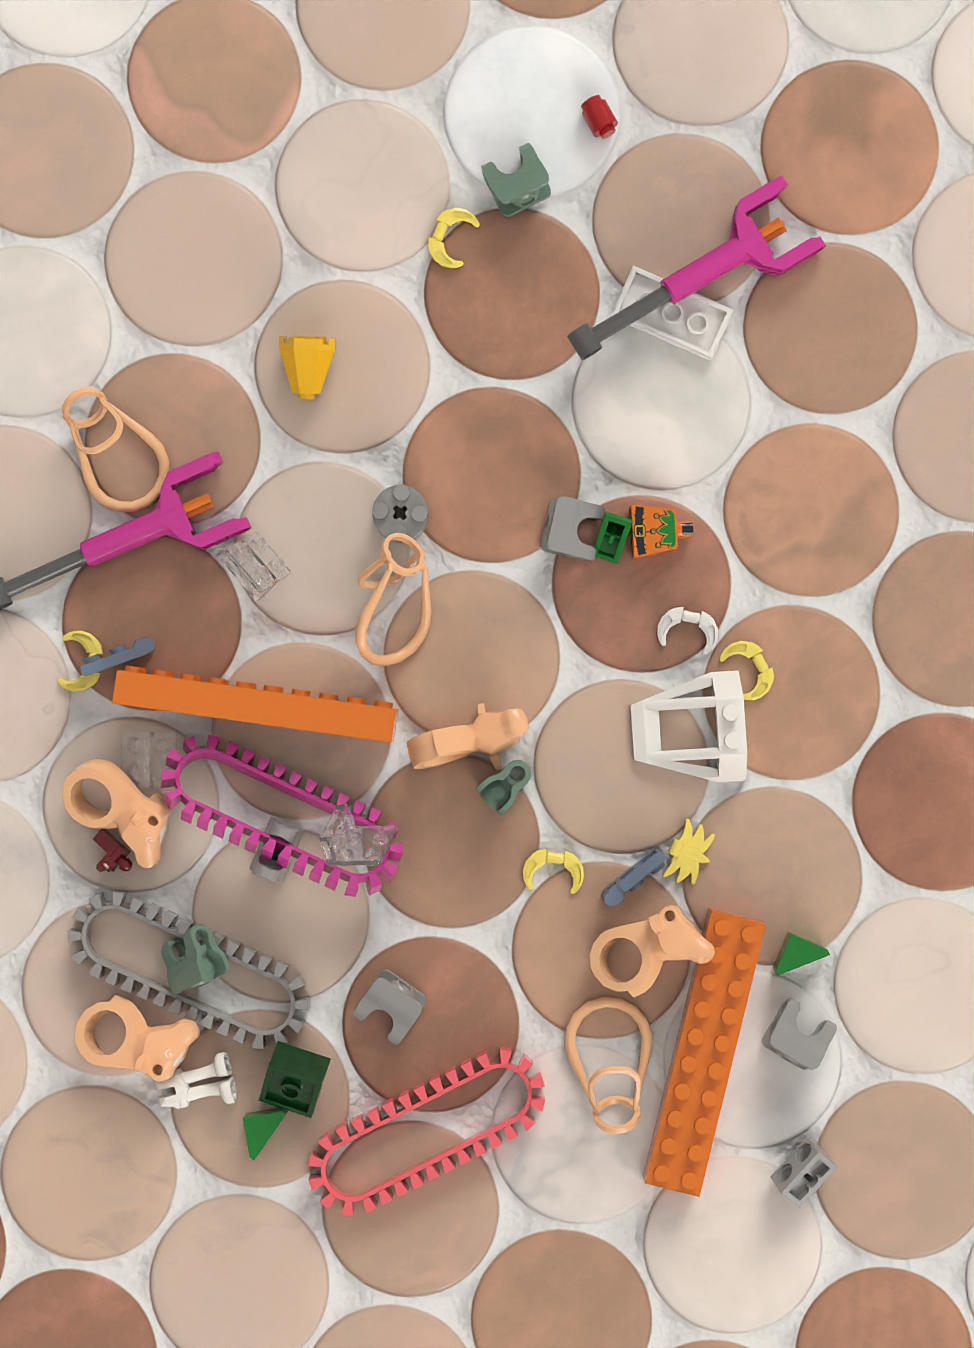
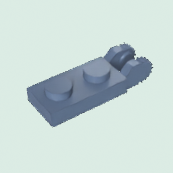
[79,637,156,676]
[601,847,668,907]

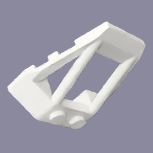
[630,670,747,782]

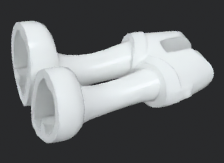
[154,1052,237,1109]

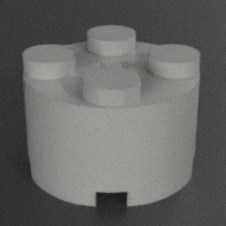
[372,484,429,543]

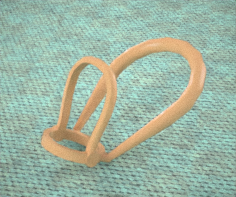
[62,387,170,512]
[355,533,432,666]
[565,996,652,1134]

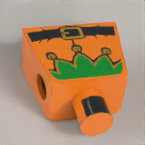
[629,504,693,559]

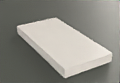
[611,265,734,361]

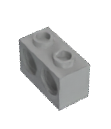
[770,1136,838,1208]

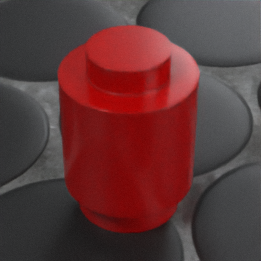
[581,95,618,139]

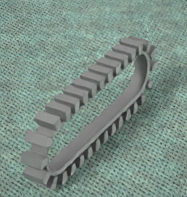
[68,890,310,1049]

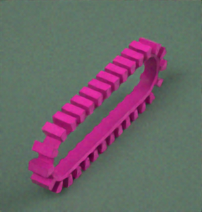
[161,735,403,897]

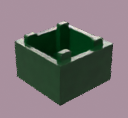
[258,1041,331,1118]

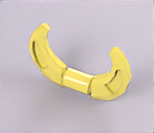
[428,208,480,269]
[57,631,103,692]
[719,641,774,700]
[523,848,584,894]

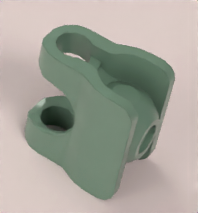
[481,143,551,217]
[475,760,531,815]
[161,924,230,995]

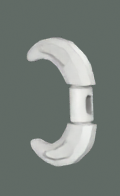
[657,607,718,655]

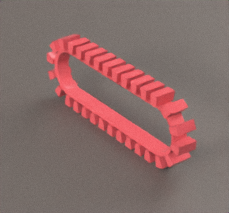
[308,1047,545,1216]

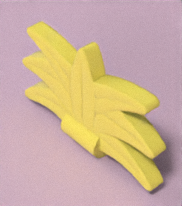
[662,818,715,885]

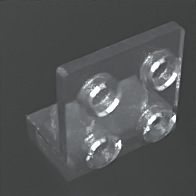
[319,804,396,866]

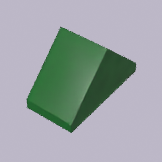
[594,512,633,564]
[773,932,830,976]
[243,1107,288,1160]

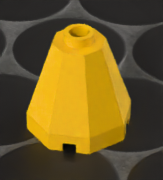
[279,336,336,399]

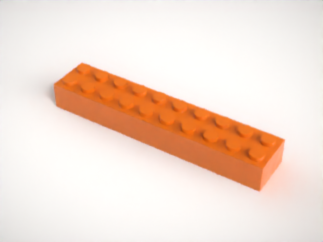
[112,666,398,742]
[643,908,766,1197]

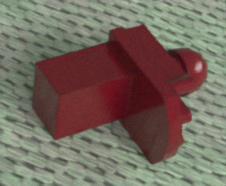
[93,829,132,872]

